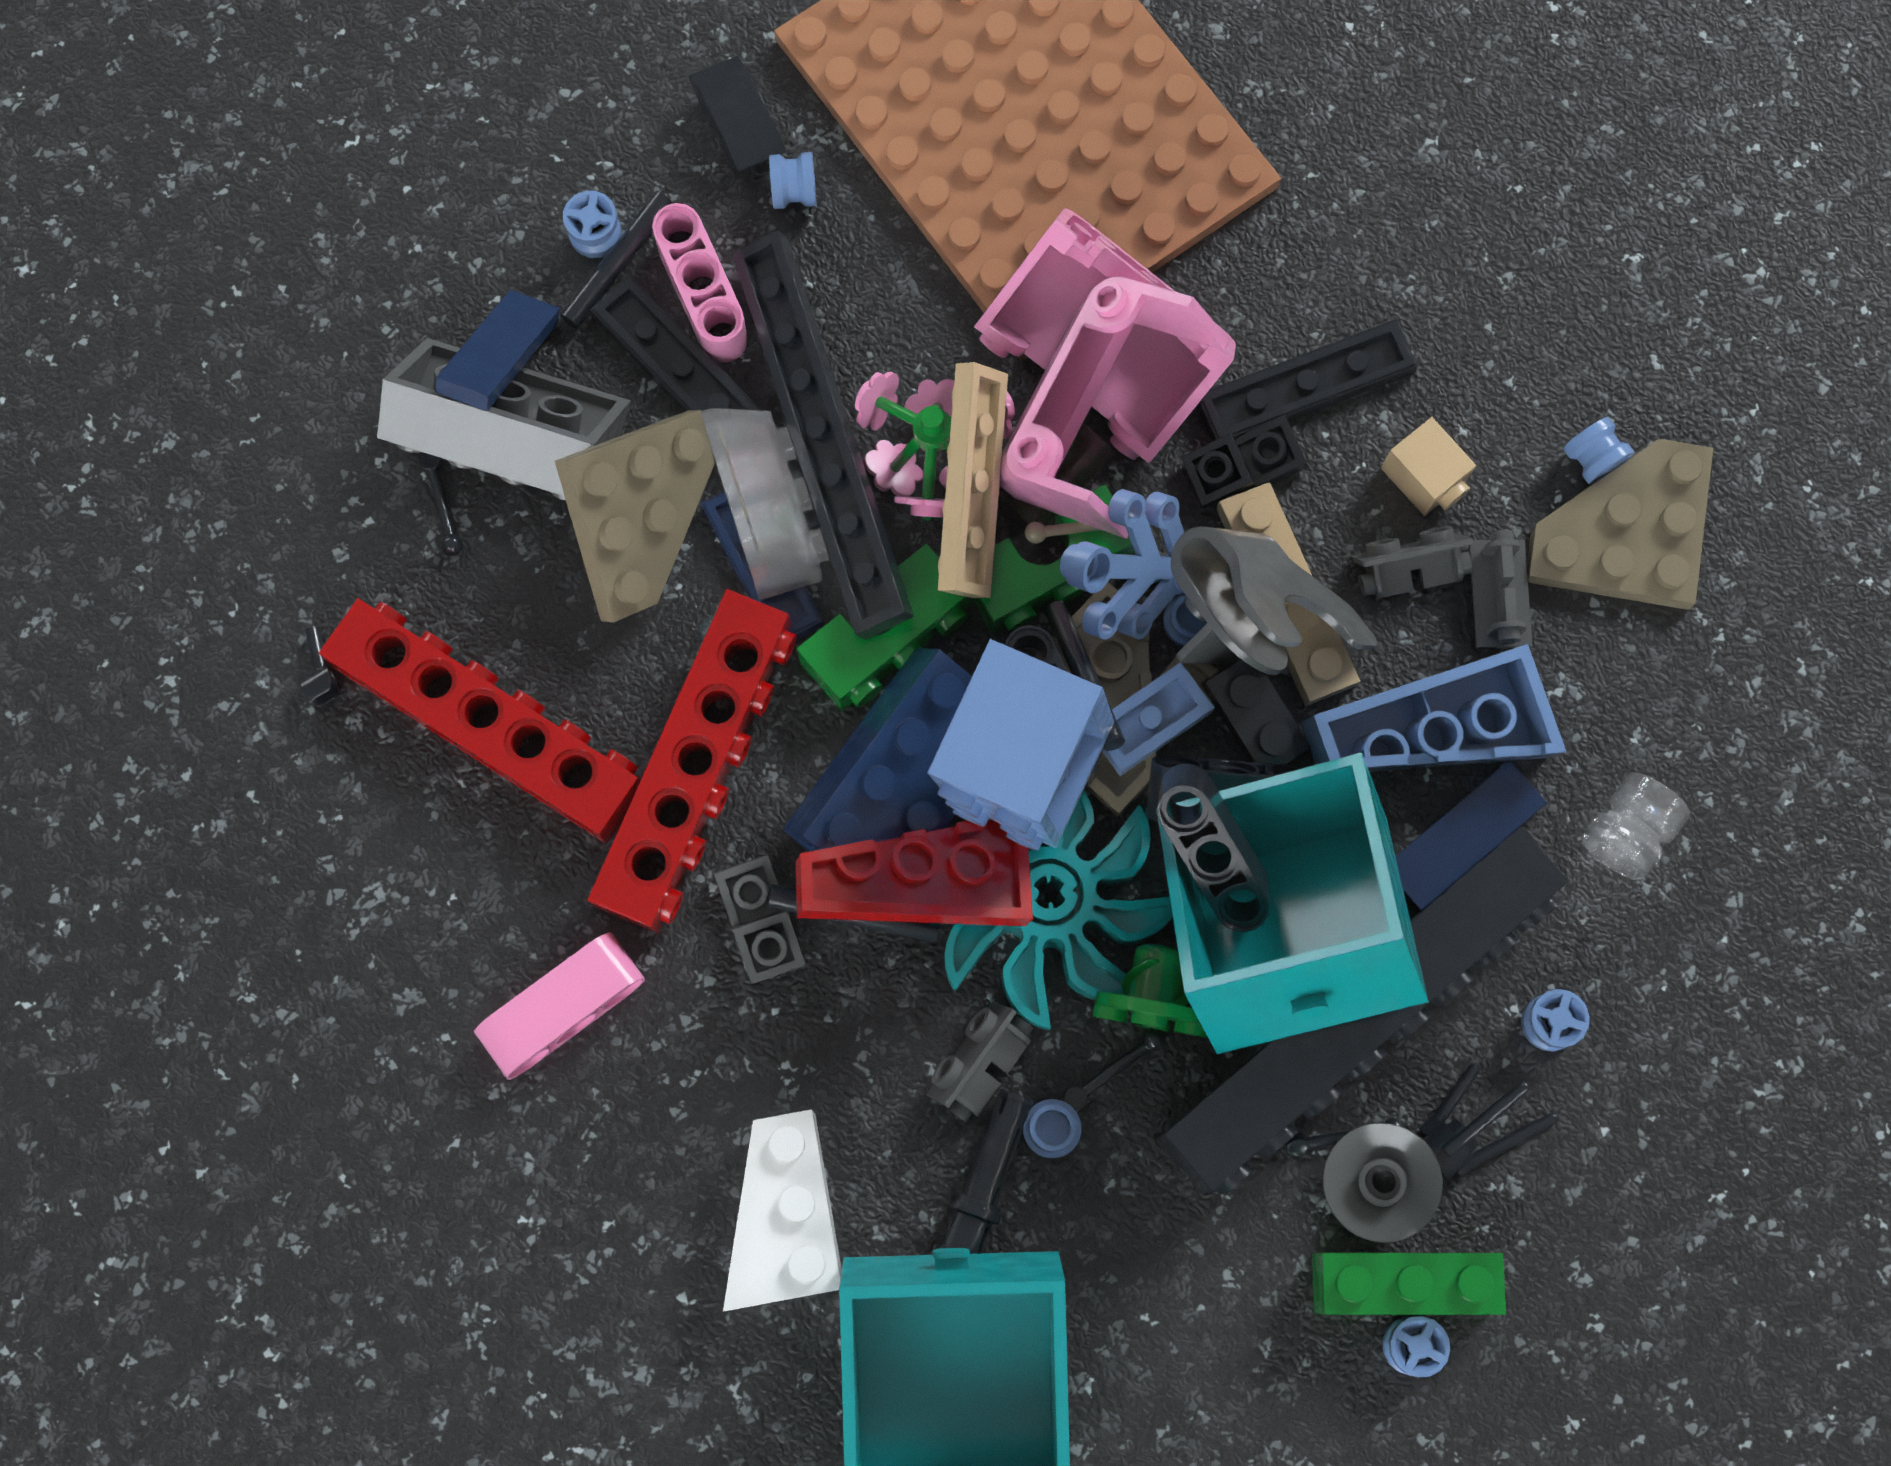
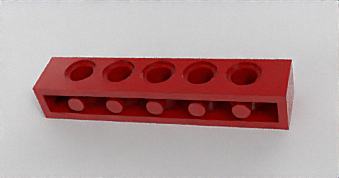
[587,589,797,934]
[318,598,640,844]

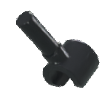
[299,626,341,707]

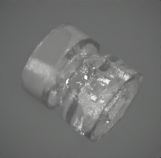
[1581,772,1691,881]

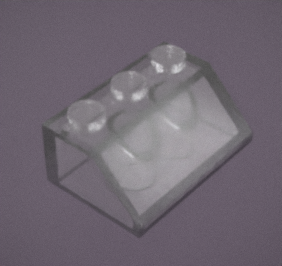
[701,408,829,600]

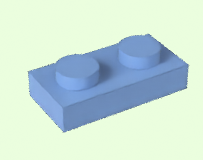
[1101,662,1215,776]

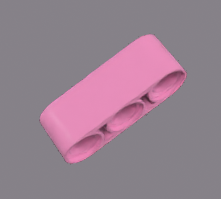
[652,203,748,363]
[474,932,645,1080]

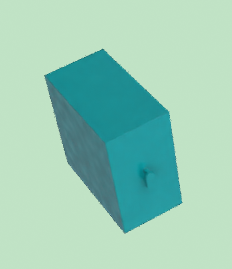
[1156,752,1429,1054]
[839,1248,1070,1466]

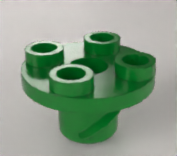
[1092,944,1208,1038]

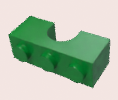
[971,484,1135,635]
[797,543,970,712]
[1312,1253,1506,1315]

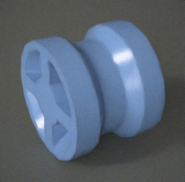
[769,152,817,209]
[563,191,622,258]
[1563,416,1635,485]
[1521,989,1590,1052]
[1382,1315,1450,1377]

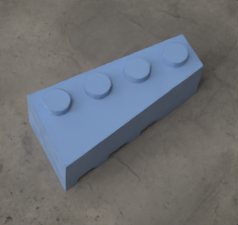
[1300,644,1566,772]

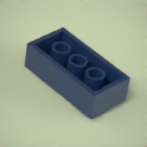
[782,648,972,851]

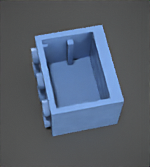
[927,639,1114,851]

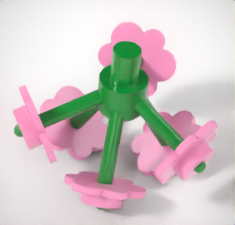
[855,372,1015,521]

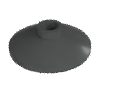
[1323,1123,1443,1243]

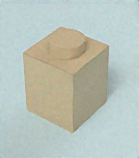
[1381,417,1476,516]

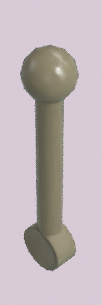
[1025,521,1100,544]

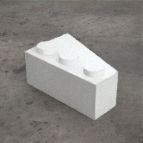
[723,1110,842,1311]

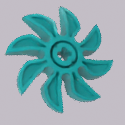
[944,790,1173,1030]

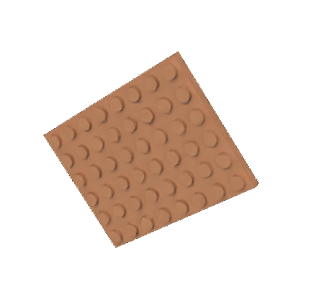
[774,0,1282,362]

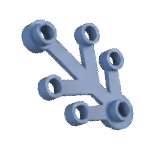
[1060,489,1185,640]

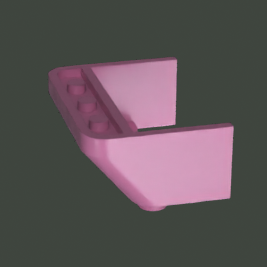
[999,276,1229,539]

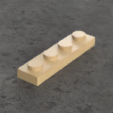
[938,362,1008,598]
[1216,482,1360,707]

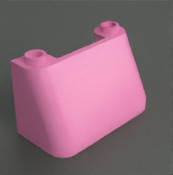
[974,209,1236,463]

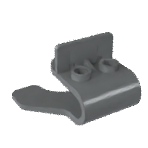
[1171,526,1377,675]

